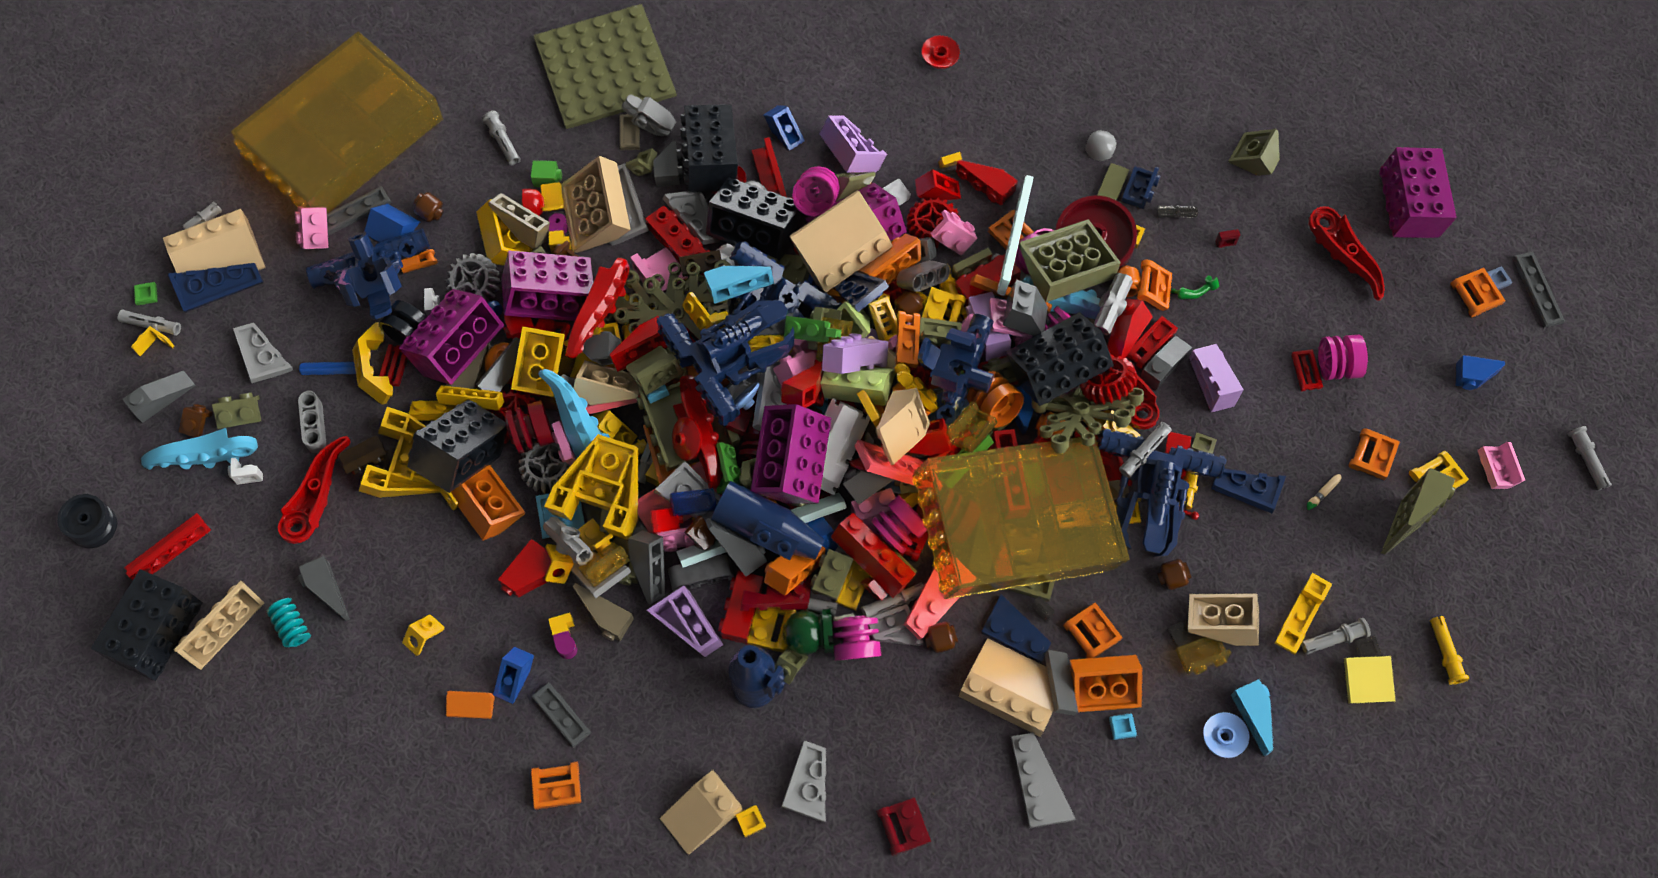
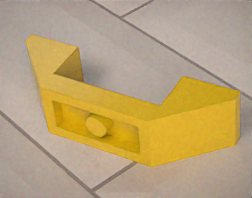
[352,322,393,405]

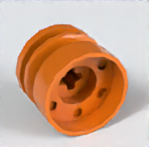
[967,371,1024,428]

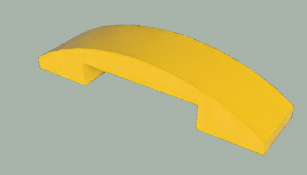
[1275,573,1332,655]

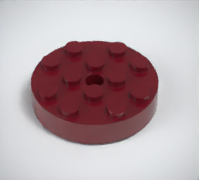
[1056,195,1137,270]

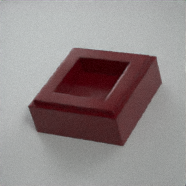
[1215,229,1240,248]

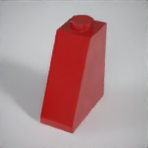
[498,539,564,598]

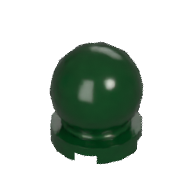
[782,608,834,655]

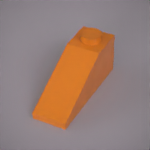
[764,547,826,596]

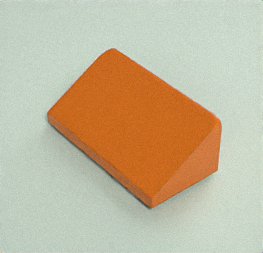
[446,691,494,719]

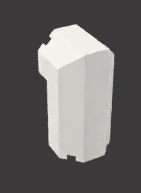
[821,398,870,495]

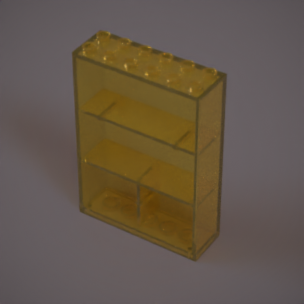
[231,31,443,214]
[913,436,1130,599]

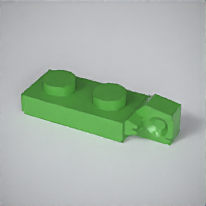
[784,316,842,343]

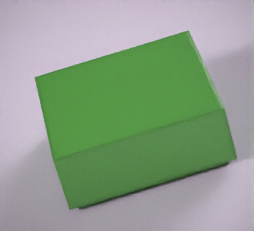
[134,282,157,305]

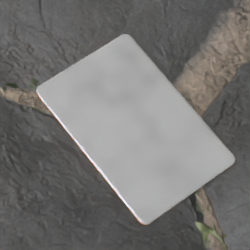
[883,179,911,205]

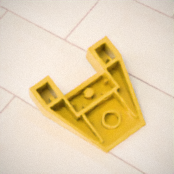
[359,407,441,498]
[544,434,638,540]

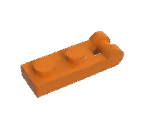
[895,311,920,368]

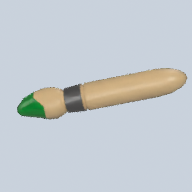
[1307,474,1342,510]

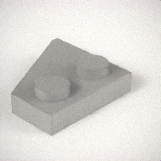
[868,604,923,646]

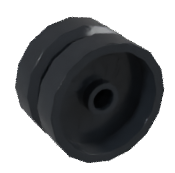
[378,300,427,345]
[57,494,117,549]

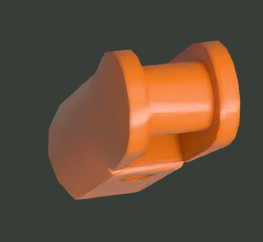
[401,249,438,274]

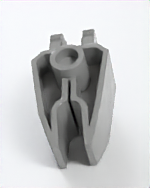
[621,95,676,136]

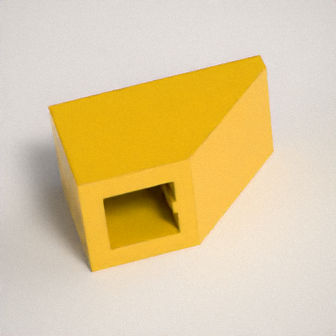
[592,410,637,445]

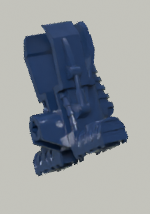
[306,228,431,319]
[729,241,843,318]
[656,300,794,427]
[918,313,994,438]
[1095,428,1227,557]

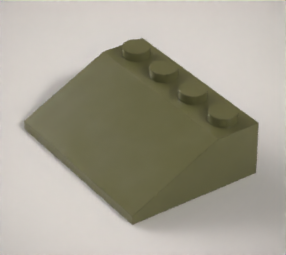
[1018,219,1121,303]
[1381,468,1455,555]

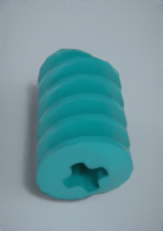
[267,598,311,647]

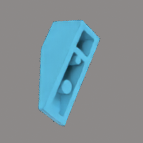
[704,266,774,304]
[1231,680,1273,756]

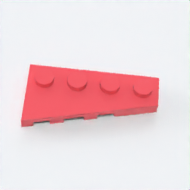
[903,548,976,640]

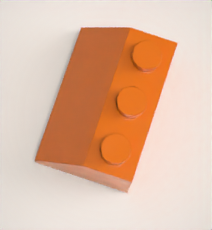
[857,234,921,285]
[451,465,525,540]
[1070,655,1142,712]

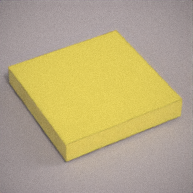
[1344,656,1395,703]

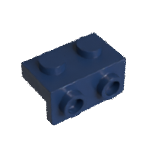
[1121,166,1160,209]

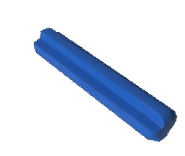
[299,362,356,375]

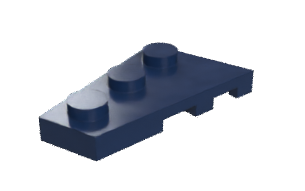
[1211,469,1286,513]
[981,594,1051,663]

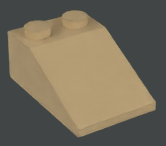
[573,360,640,405]
[1188,594,1259,646]
[660,770,743,855]

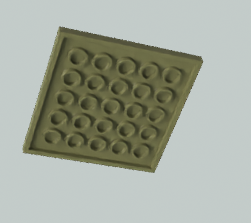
[533,4,677,129]

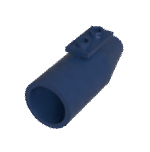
[711,481,825,560]
[729,645,785,708]

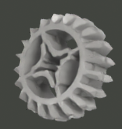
[445,253,501,303]
[519,440,570,494]

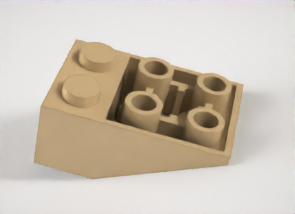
[876,388,930,465]

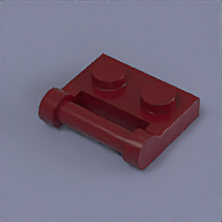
[876,797,931,856]

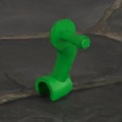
[1171,275,1219,299]

